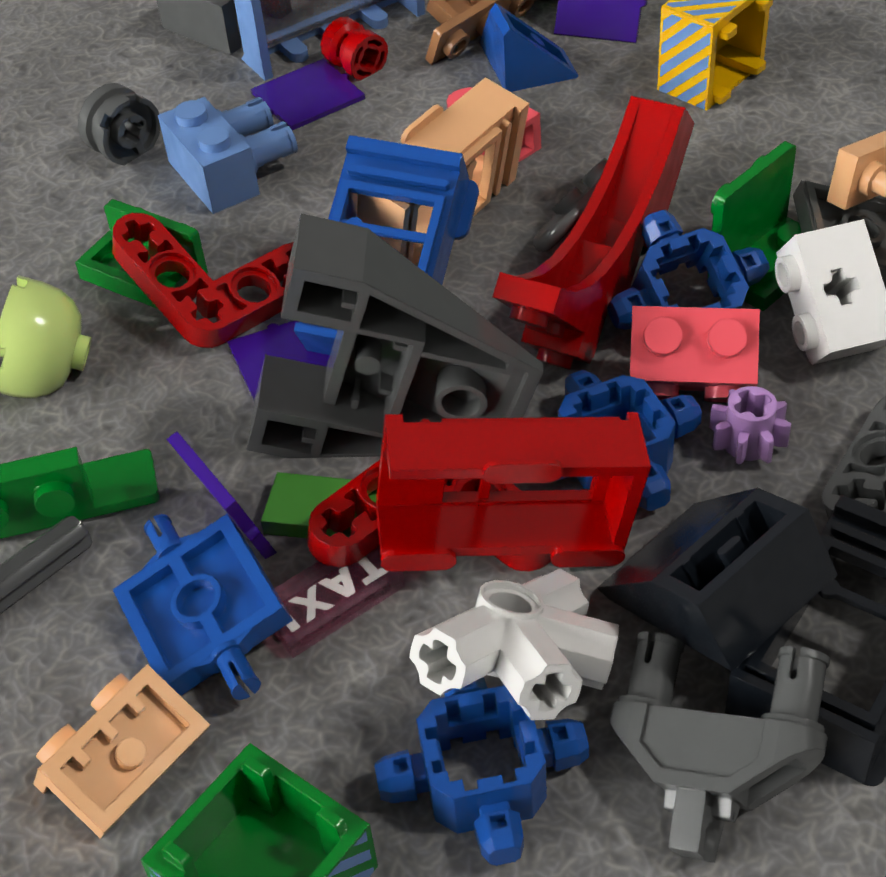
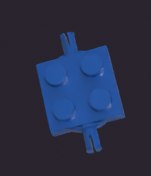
[112,514,293,700]

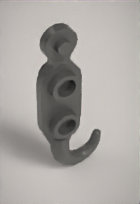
[534,158,607,252]

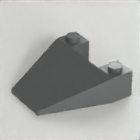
[247,213,543,458]

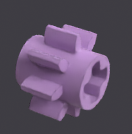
[709,386,791,464]

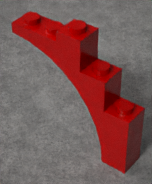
[492,96,695,370]

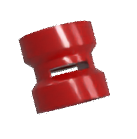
[320,17,388,81]

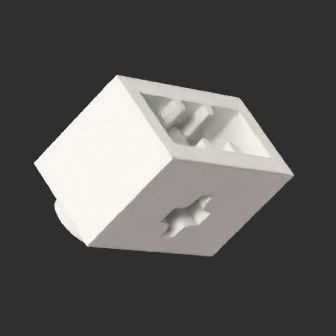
[775,219,886,365]

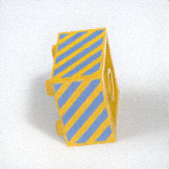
[657,0,773,111]

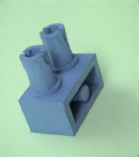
[158,97,298,214]

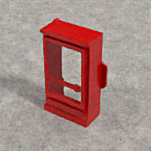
[376,412,651,572]

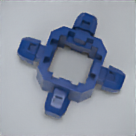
[607,210,770,330]
[556,370,702,511]
[374,677,589,866]

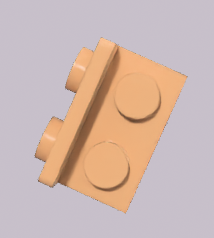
[33,664,210,839]

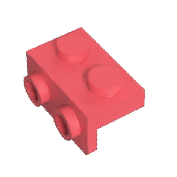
[630,306,760,403]

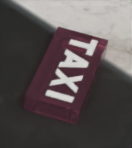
[273,547,405,658]

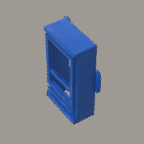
[294,135,479,355]

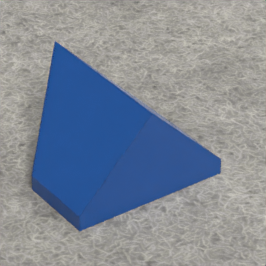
[479,3,579,92]

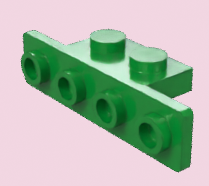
[0,447,160,539]

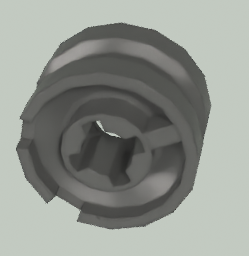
[78,83,160,165]

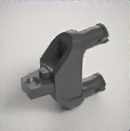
[610,632,830,863]

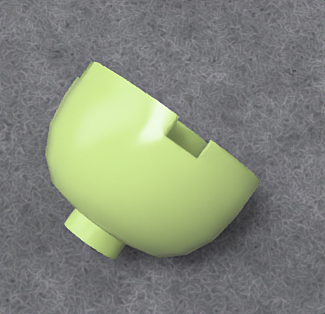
[0,276,92,398]

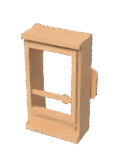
[357,77,530,266]

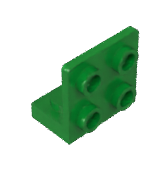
[707,141,801,311]

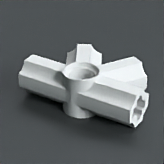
[409,568,619,720]

